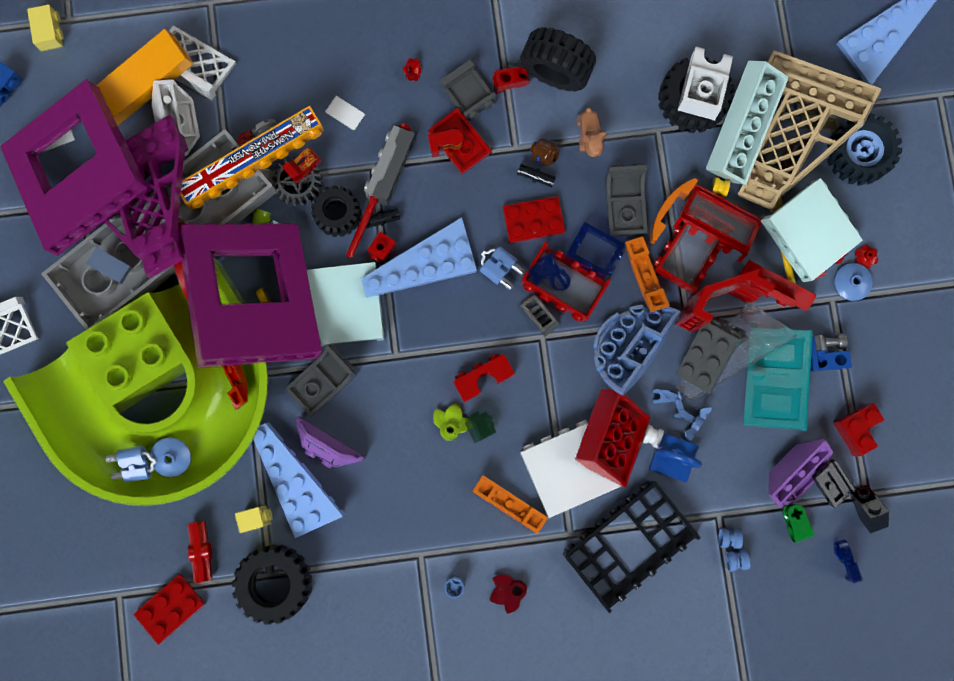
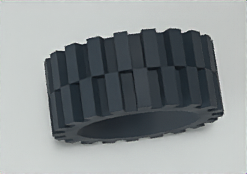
[827,113,902,186]

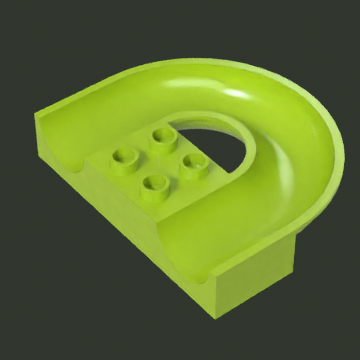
[3,258,268,506]

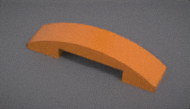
[650,178,698,245]
[625,236,670,312]
[472,475,548,534]

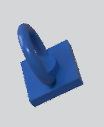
[649,434,702,482]

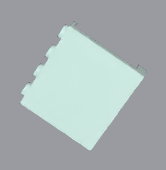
[760,178,863,282]
[307,262,385,346]

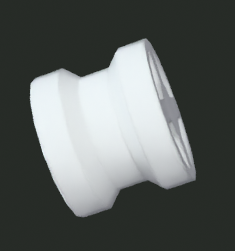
[642,424,664,448]

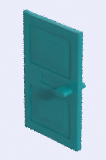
[743,328,813,431]

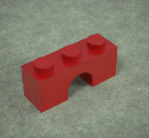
[453,353,515,403]

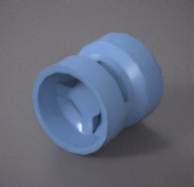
[718,528,743,549]
[725,550,750,572]
[444,576,464,598]

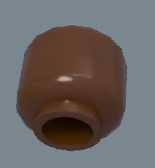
[530,138,560,166]

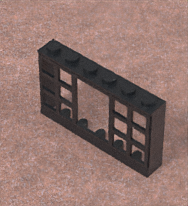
[562,481,701,613]

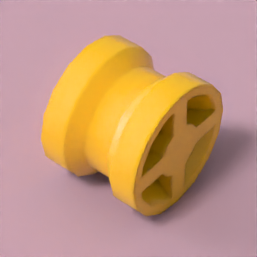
[710,177,730,199]

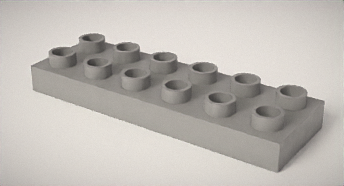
[41,129,276,330]

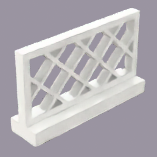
[169,26,236,101]
[0,297,39,355]

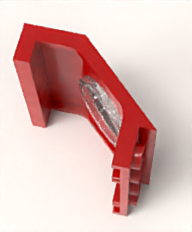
[676,269,775,333]

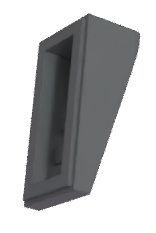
[520,294,559,337]

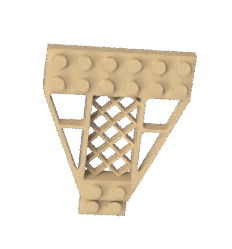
[738,51,882,210]

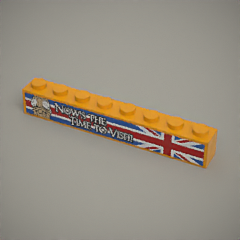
[181,106,324,210]

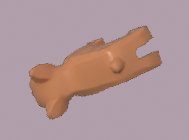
[577,107,607,157]

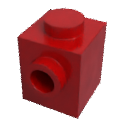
[367,232,397,264]

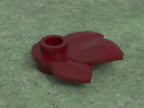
[489,574,527,614]

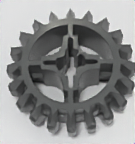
[272,156,323,207]

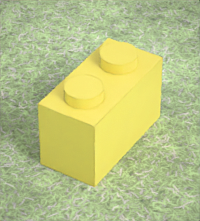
[27,4,64,51]
[235,505,273,533]

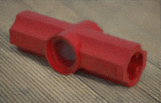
[188,521,213,583]

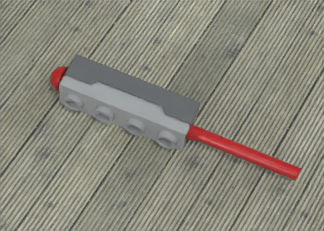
[346,123,415,258]

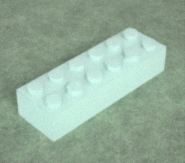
[706,61,789,185]

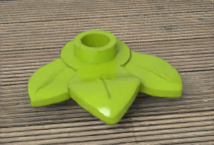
[433,403,471,441]

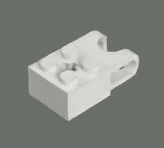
[678,46,733,120]

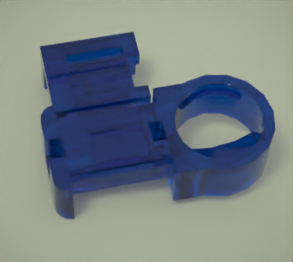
[527,252,571,291]
[833,539,863,583]

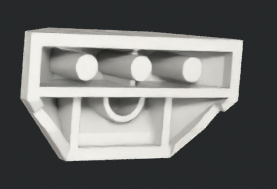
[152,80,200,156]

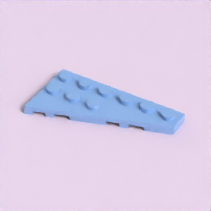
[837,0,936,85]
[361,217,477,298]
[253,422,346,538]

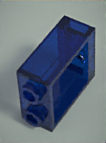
[565,222,625,280]

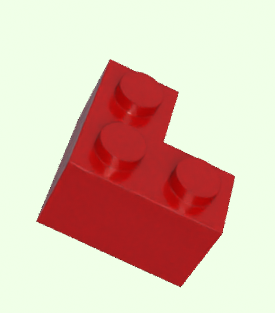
[833,403,885,456]

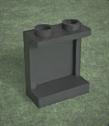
[440,59,496,120]

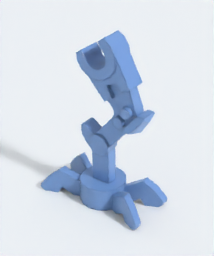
[652,389,712,442]

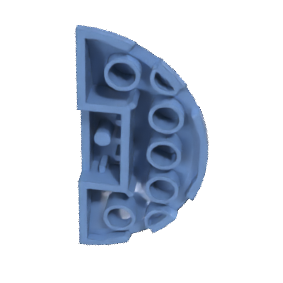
[593,305,680,396]

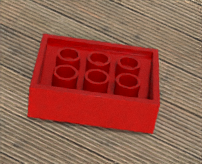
[575,389,651,487]

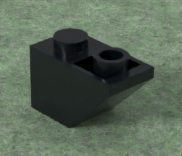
[850,484,889,534]

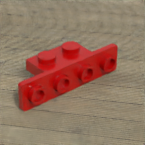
[740,260,816,311]

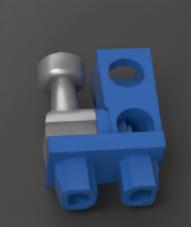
[810,333,852,372]

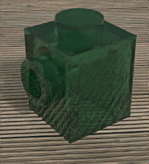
[465,411,497,443]

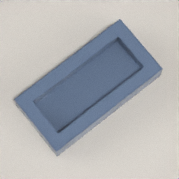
[86,247,132,284]

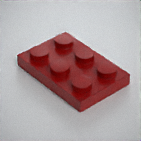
[428,108,492,175]
[503,196,565,244]
[133,574,206,645]

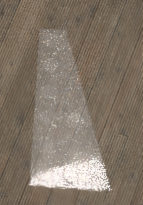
[676,302,797,401]

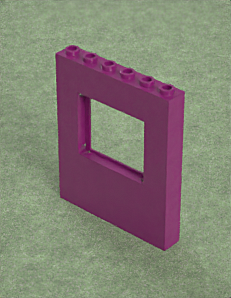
[0,79,148,256]
[180,223,322,367]

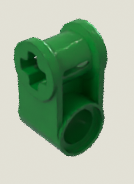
[782,503,814,543]

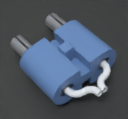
[480,246,525,290]
[105,446,157,482]

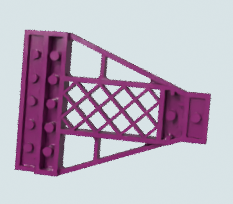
[76,114,188,278]

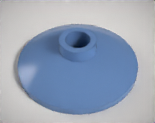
[834,263,873,301]
[150,438,191,477]

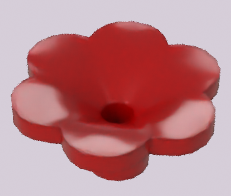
[403,58,422,81]
[855,245,878,269]

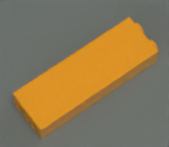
[96,28,194,126]

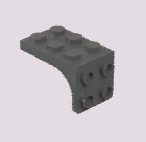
[605,163,648,237]
[676,317,749,394]
[285,344,357,417]

